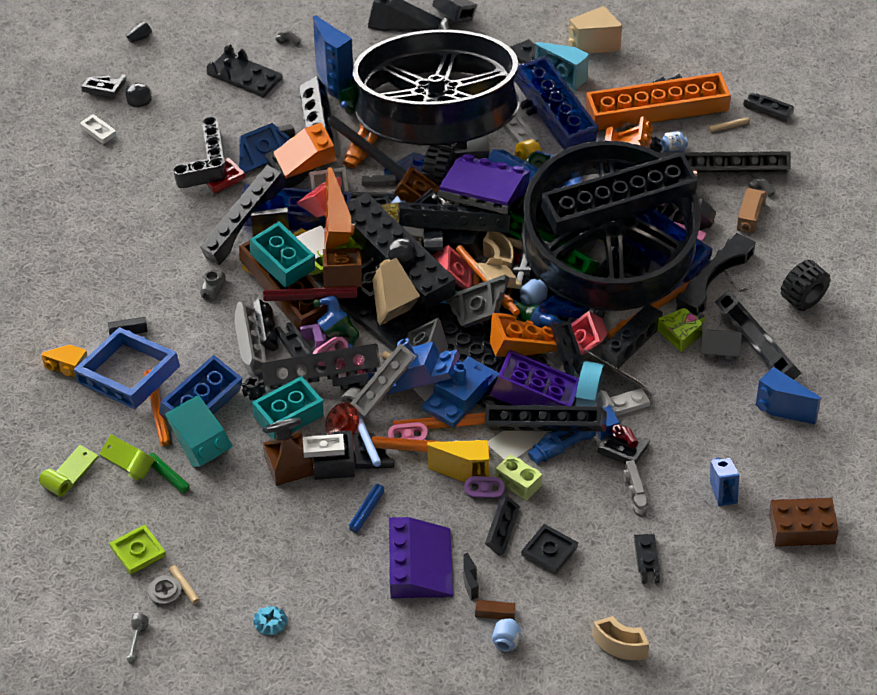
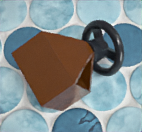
[262,418,314,486]

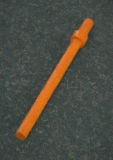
[456,245,520,316]
[606,280,692,339]

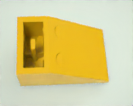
[427,440,489,482]

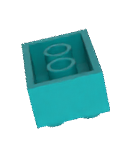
[250,222,315,288]
[252,376,324,439]

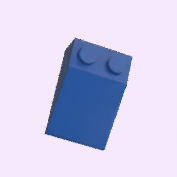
[755,367,821,424]

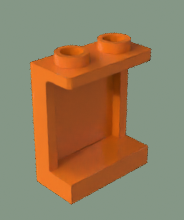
[605,116,653,149]

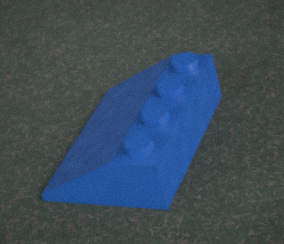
[313,15,353,100]

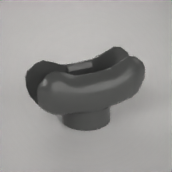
[200,270,226,301]

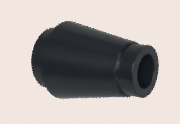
[126,21,152,43]

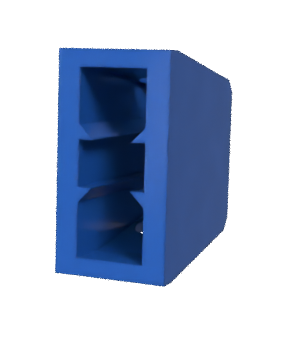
[710,457,739,506]

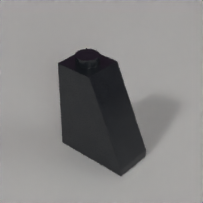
[432,0,478,22]

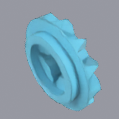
[253,605,287,635]

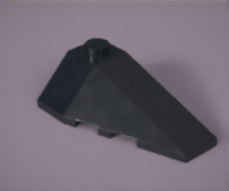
[368,0,442,31]

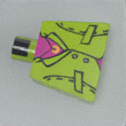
[658,308,705,352]

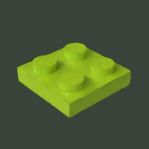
[109,524,166,575]

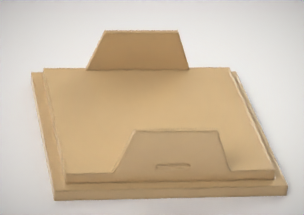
[476,258,522,289]

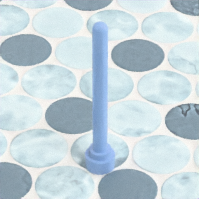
[347,407,381,467]

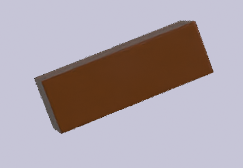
[475,599,516,620]

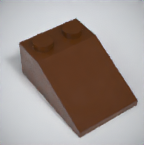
[323,247,362,288]

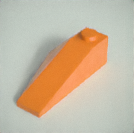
[324,167,354,249]
[490,313,558,357]

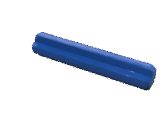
[349,484,384,533]

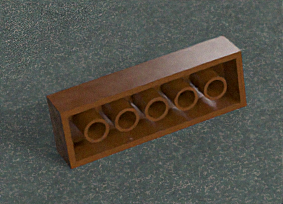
[239,240,328,334]

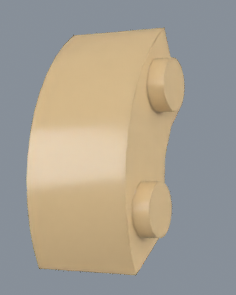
[483,232,514,273]
[593,616,649,660]

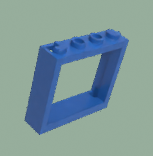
[74,327,180,410]

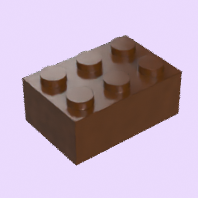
[769,497,839,547]

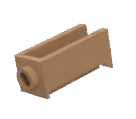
[736,188,767,233]

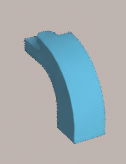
[575,361,605,406]

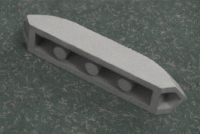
[235,302,267,376]

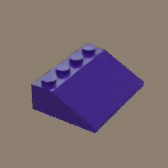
[439,154,530,206]
[490,350,579,406]
[389,517,453,599]

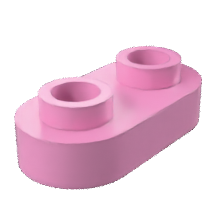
[313,337,348,366]
[388,422,427,440]

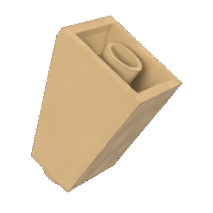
[567,6,622,54]
[372,258,420,325]

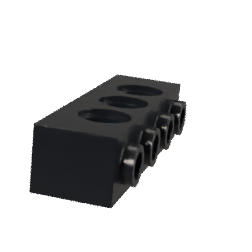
[601,303,663,369]

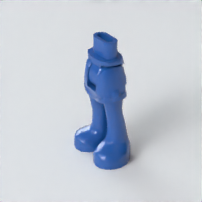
[528,431,596,464]

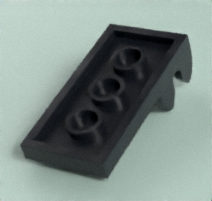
[206,44,283,98]

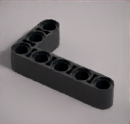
[173,116,227,188]

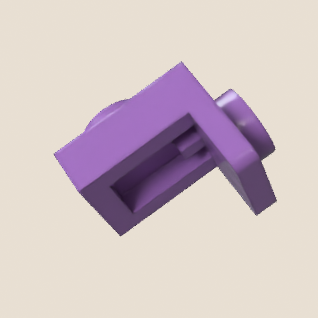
[300,324,326,349]

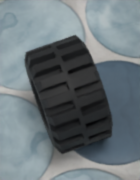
[422,145,456,186]
[780,260,831,311]

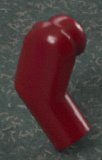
[612,424,639,448]

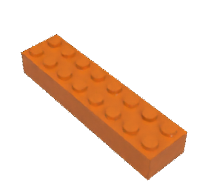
[586,72,731,131]

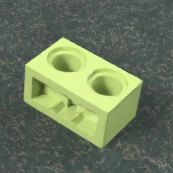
[495,454,542,501]

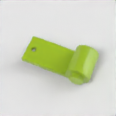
[99,434,155,481]
[39,445,98,497]

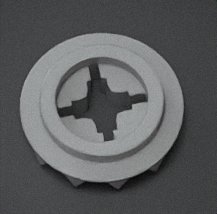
[148,576,181,606]

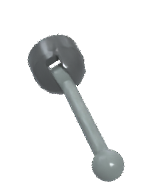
[126,613,149,663]

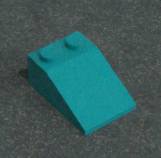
[165,395,233,467]

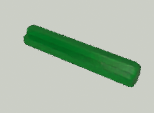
[148,452,190,494]

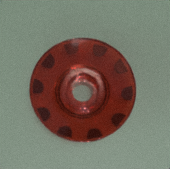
[325,402,359,435]

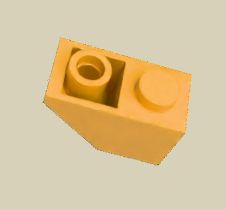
[41,344,88,377]

